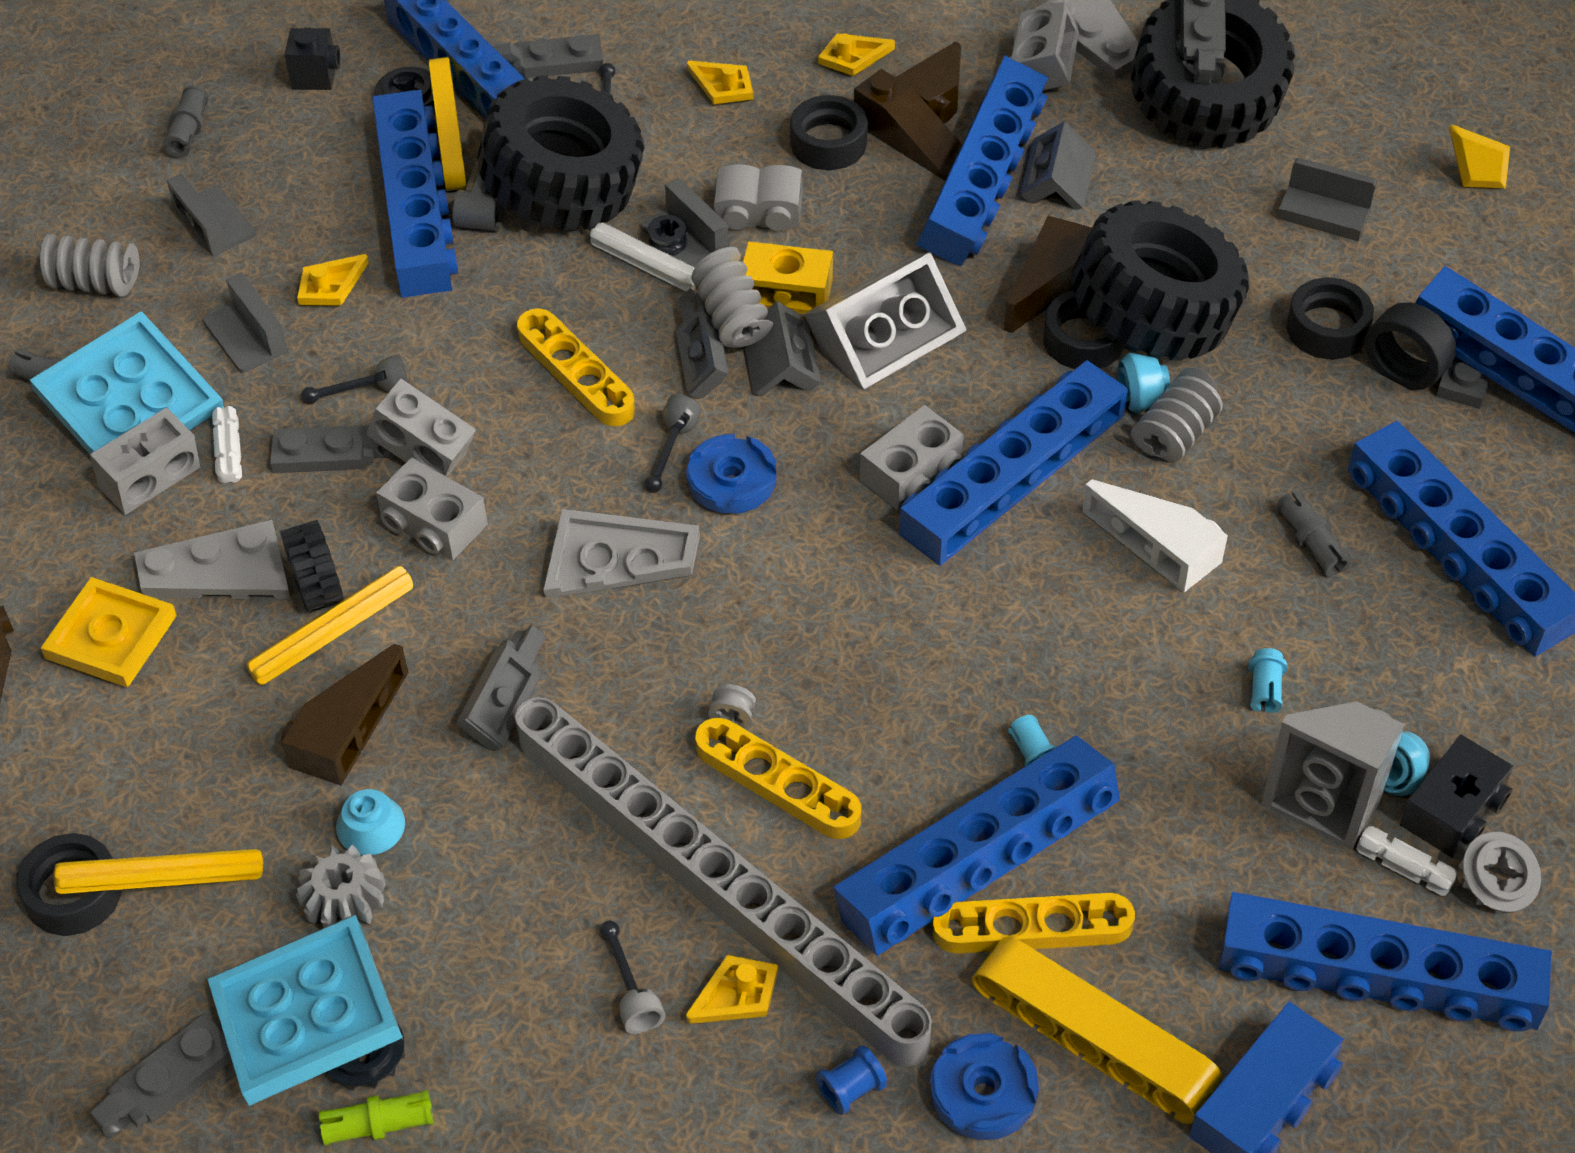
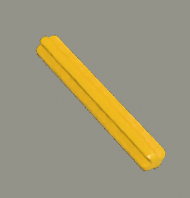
[246,566,413,685]
[54,849,263,894]

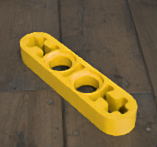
[429,57,467,191]
[517,308,635,427]
[695,718,861,839]
[932,893,1135,954]

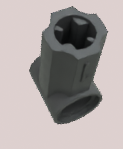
[453,160,504,232]

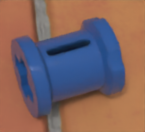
[815,1045,887,1115]

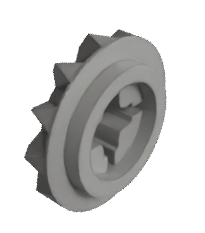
[1458,832,1541,914]

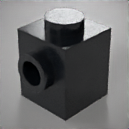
[284,27,341,90]

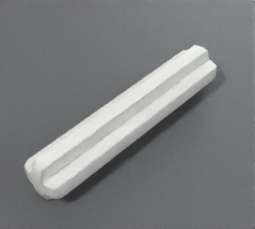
[590,222,696,292]

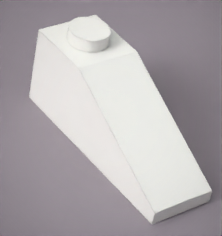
[1082,479,1228,592]

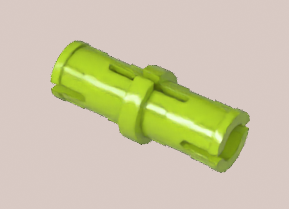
[319,1089,434,1146]

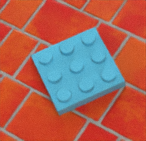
[30,311,224,454]
[208,915,403,1106]

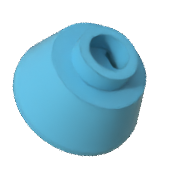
[1118,353,1170,414]
[1384,731,1430,796]
[336,789,405,855]

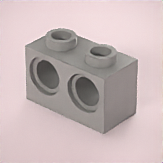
[1009,1,1079,90]
[366,378,476,477]
[860,405,964,511]
[90,407,201,515]
[376,457,488,560]

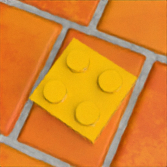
[41,577,177,688]

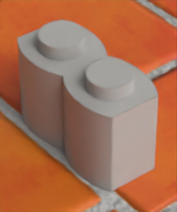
[714,164,803,231]

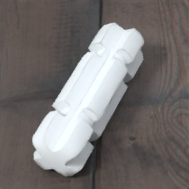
[212,406,242,484]
[1357,826,1457,896]

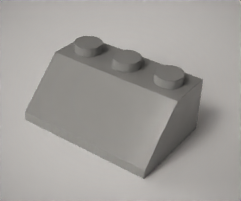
[804,252,967,390]
[1261,701,1405,850]

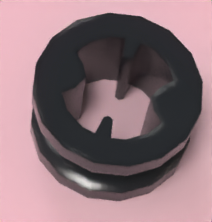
[648,215,687,256]

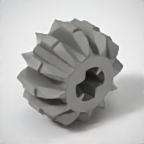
[296,845,386,928]

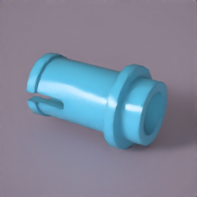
[1248,648,1288,713]
[1008,715,1057,767]

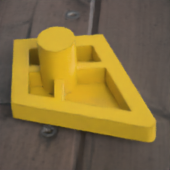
[818,33,895,76]
[687,61,753,104]
[1448,124,1510,188]
[297,254,369,306]
[687,955,778,1024]

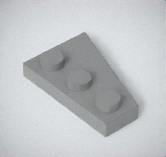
[1037,0,1138,80]
[543,509,700,598]
[134,520,291,599]

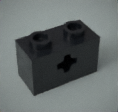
[1400,734,1513,858]

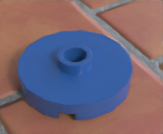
[686,434,776,513]
[930,1033,1039,1140]

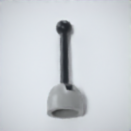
[599,920,665,1035]

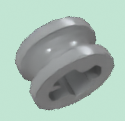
[708,684,756,728]

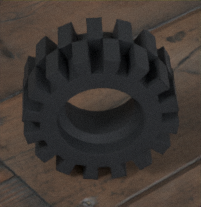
[280,519,344,612]

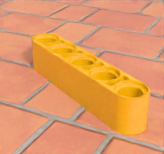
[972,936,1223,1124]

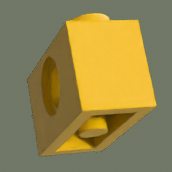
[743,241,833,314]

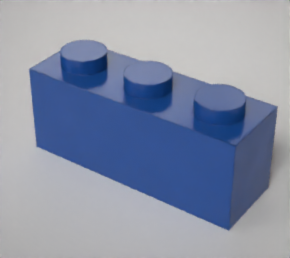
[1190,1001,1344,1153]

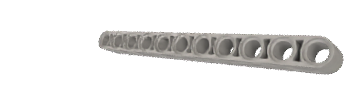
[515,697,932,1067]

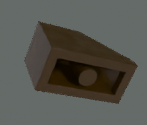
[896,41,961,123]

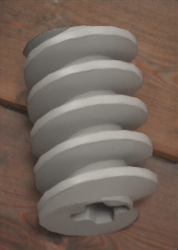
[40,234,140,296]
[692,247,773,348]
[1131,367,1223,463]

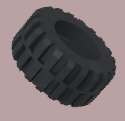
[1131,0,1295,148]
[477,75,644,231]
[1071,200,1249,361]

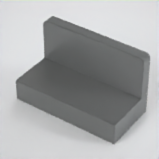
[1020,121,1096,210]
[1277,158,1377,241]
[166,173,256,256]
[641,177,729,267]
[203,272,288,373]
[744,301,821,396]

